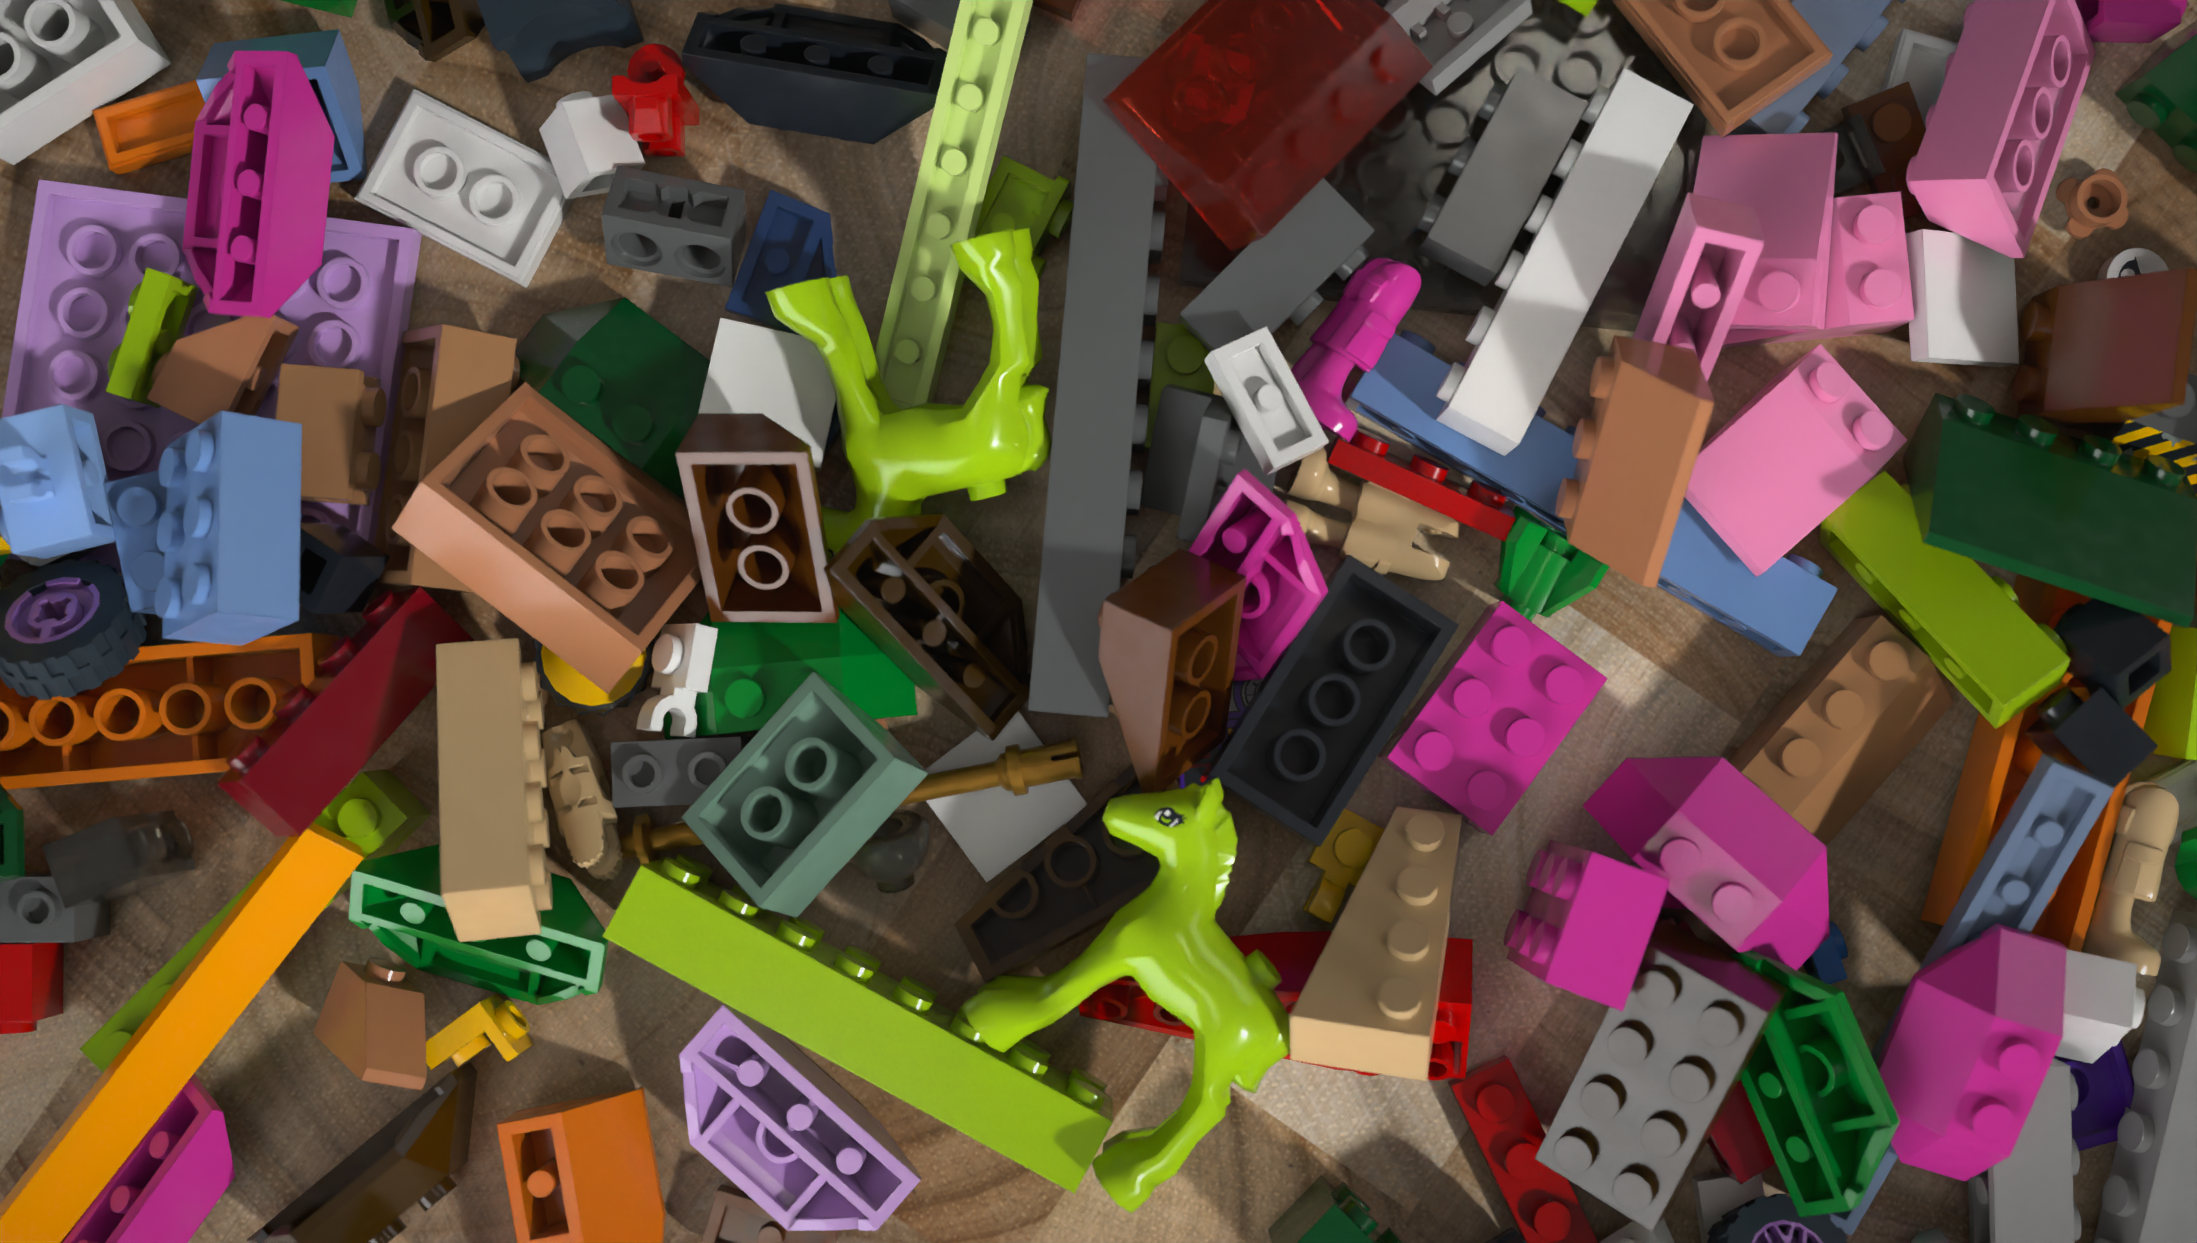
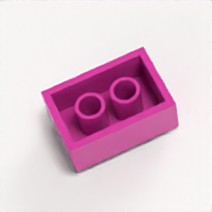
[1377,601,1608,836]
[1504,840,1670,1011]

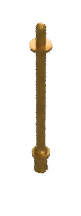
[618,737,1084,865]

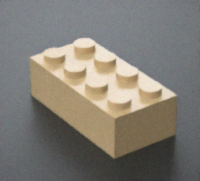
[436,638,553,942]

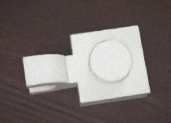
[636,623,718,738]

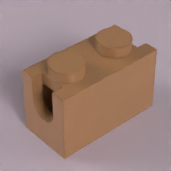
[276,363,387,506]

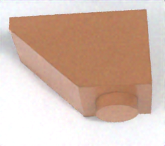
[147,315,300,424]
[313,958,427,1090]

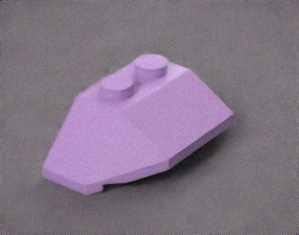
[679,1003,922,1231]

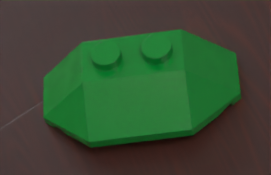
[663,606,918,740]
[348,844,609,1005]
[1727,950,1900,1217]

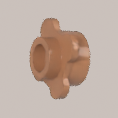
[2056,168,2129,239]

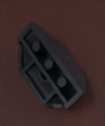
[681,3,948,144]

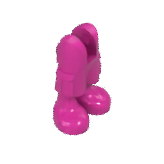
[1290,258,1421,442]

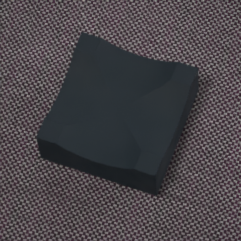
[477,0,644,83]

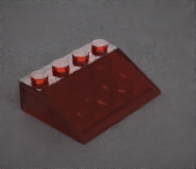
[1103,0,1433,251]

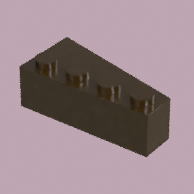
[955,763,1180,983]

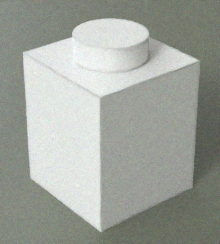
[539,91,646,199]

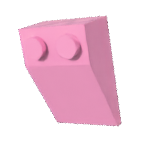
[1693,132,1838,331]
[1721,191,1915,348]
[1685,344,1907,577]

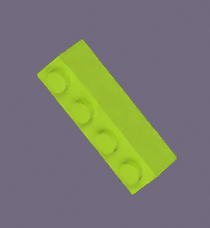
[1819,471,2071,729]

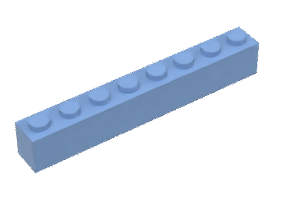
[1345,330,1838,658]

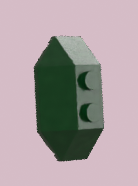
[515,297,710,501]

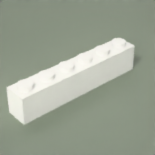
[1436,68,1694,456]

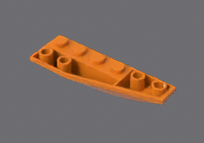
[497,1087,666,1243]

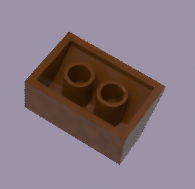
[675,413,840,623]

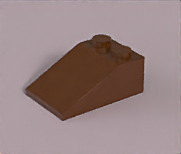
[2013,268,2197,431]
[1098,548,1247,793]

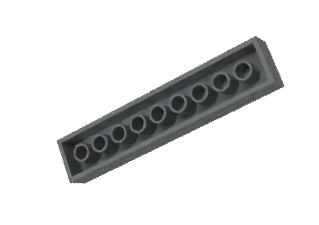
[1028,53,1177,718]

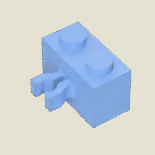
[0,404,116,559]

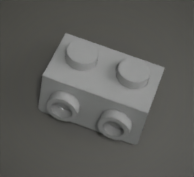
[1376,0,1533,96]

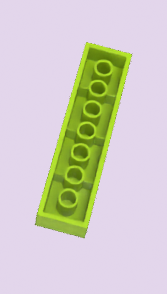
[602,853,1113,1194]

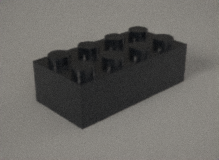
[1203,555,1459,847]

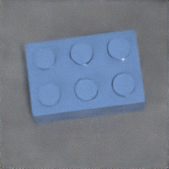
[155,410,302,646]

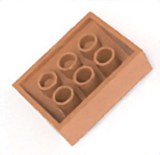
[391,382,702,694]

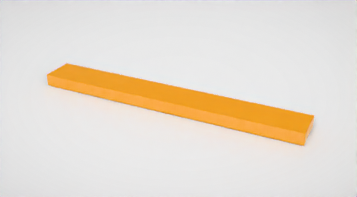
[0,822,364,1243]

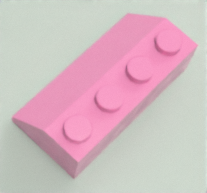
[1906,0,2096,258]

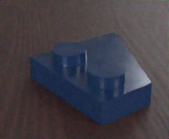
[725,189,837,335]

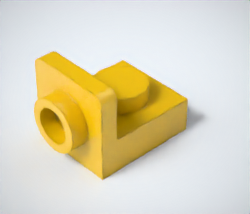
[426,994,533,1070]

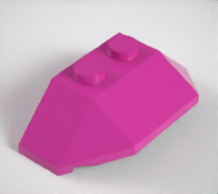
[182,50,335,318]
[1188,469,1329,681]
[1583,756,1830,970]
[1876,923,2067,1181]
[61,1074,235,1243]

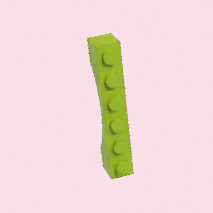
[80,769,432,1073]

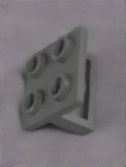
[1140,384,1277,543]

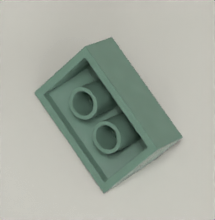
[681,672,928,917]

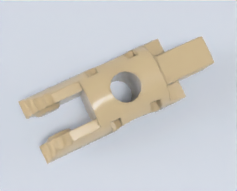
[542,719,624,882]

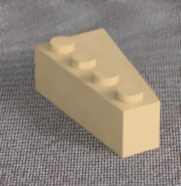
[1290,806,1462,1081]

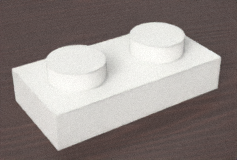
[1204,326,1329,476]

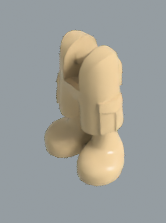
[1283,446,1462,581]
[2081,782,2179,976]

